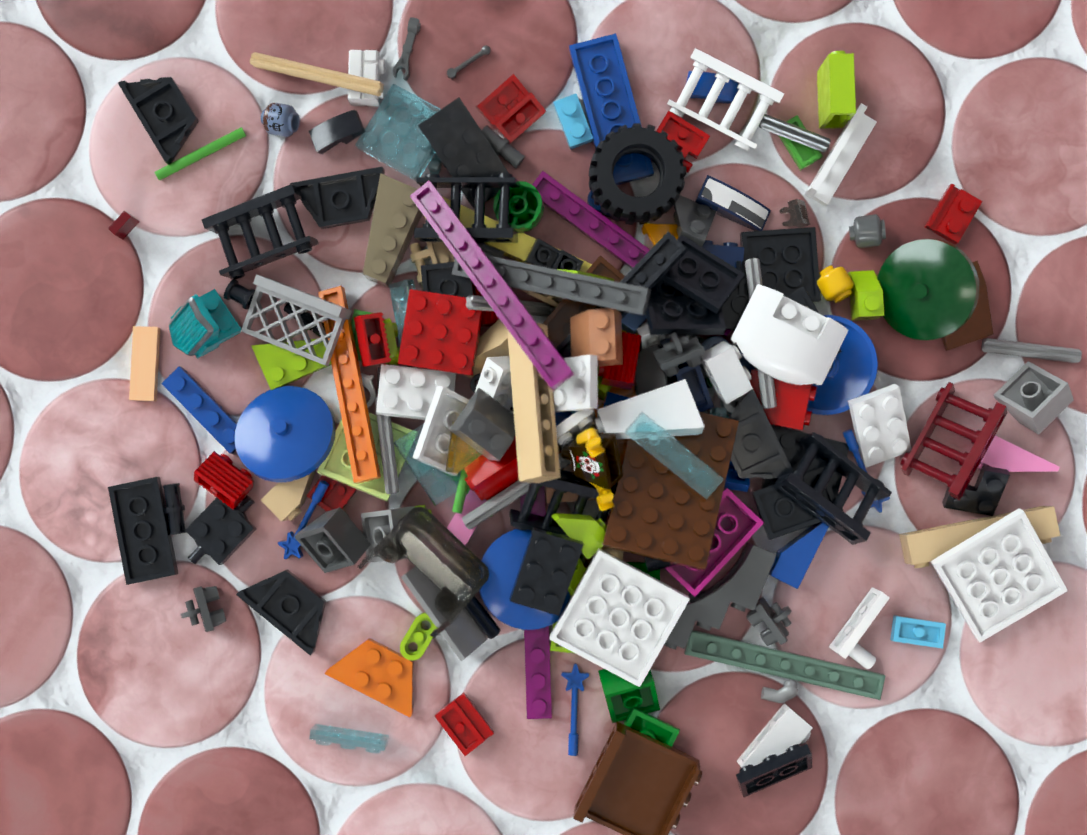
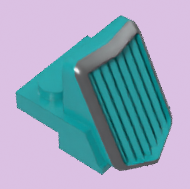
[169,289,241,359]

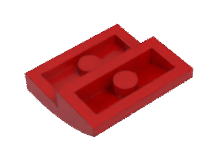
[476,74,547,144]

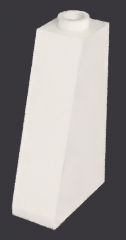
[594,379,704,439]

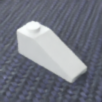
[737,703,813,768]

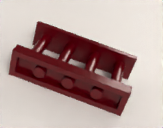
[900,382,1008,501]

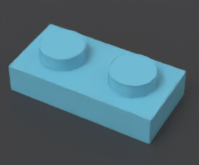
[553,94,593,150]
[890,615,946,649]

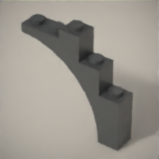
[664,542,777,650]

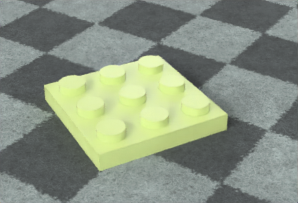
[317,412,417,502]

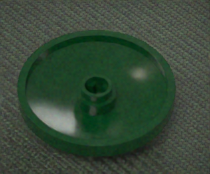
[877,239,979,340]

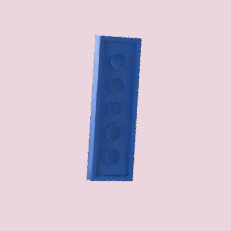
[569,33,654,185]

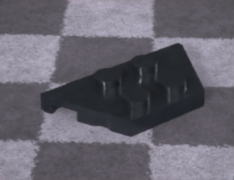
[118,77,199,165]
[290,167,385,229]
[728,389,794,479]
[236,569,326,656]

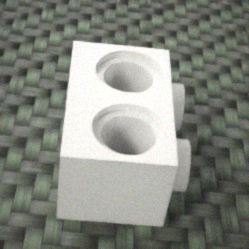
[475,356,513,410]

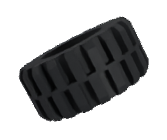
[588,123,686,225]

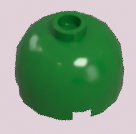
[493,181,544,233]

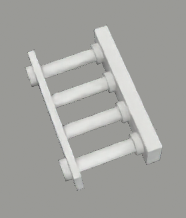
[667,48,784,151]

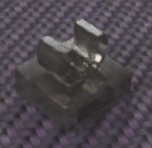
[779,199,810,228]

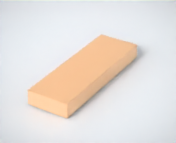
[129,326,161,401]

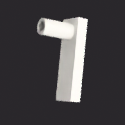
[829,587,890,669]

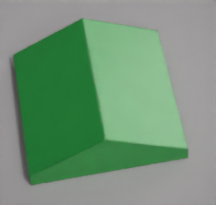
[624,707,680,747]

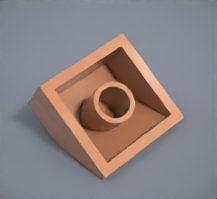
[570,308,623,367]

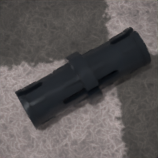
[163,483,186,535]

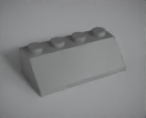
[401,559,488,661]

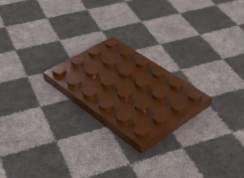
[603,412,739,571]

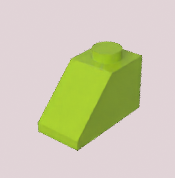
[848,270,884,321]
[551,513,607,559]

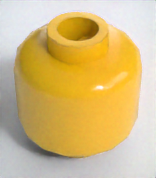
[817,265,854,303]

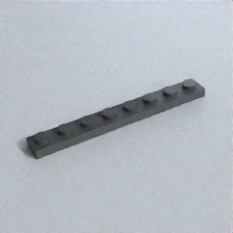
[452,255,651,316]

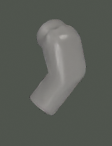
[761,679,798,703]

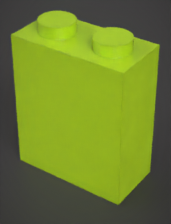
[817,51,856,129]

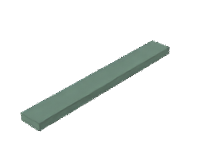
[684,630,885,700]

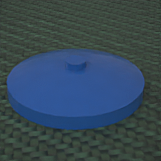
[808,315,878,415]
[235,386,336,482]
[478,529,572,630]

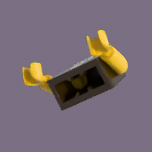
[561,427,623,511]

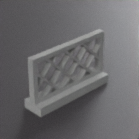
[241,274,352,366]

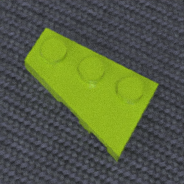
[251,339,332,390]

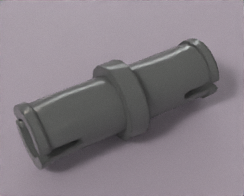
[482,125,526,169]

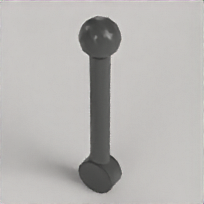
[447,45,491,79]

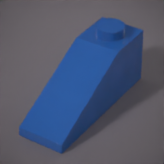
[769,522,829,589]

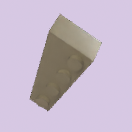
[363,173,422,288]

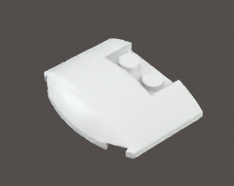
[730,284,848,386]

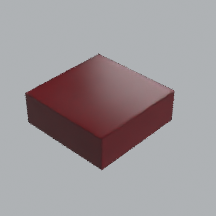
[108,211,139,240]

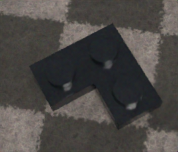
[942,466,1010,516]

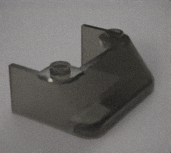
[357,507,489,639]

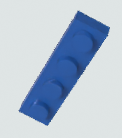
[161,366,237,454]

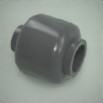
[849,214,886,248]

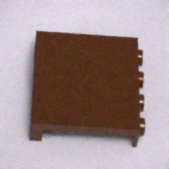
[573,721,702,835]

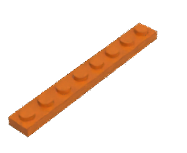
[318,286,381,484]

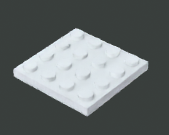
[930,508,1068,642]
[549,548,690,687]

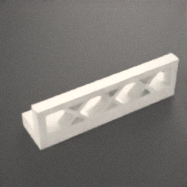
[805,103,877,207]

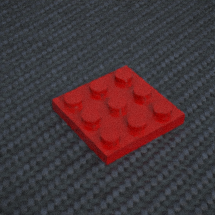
[398,289,483,376]

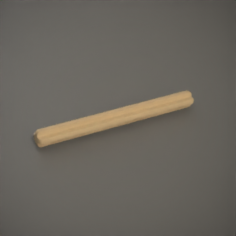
[250,52,384,96]

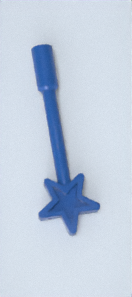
[842,429,890,513]
[278,480,329,559]
[561,663,589,756]

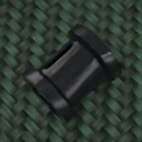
[224,279,255,309]

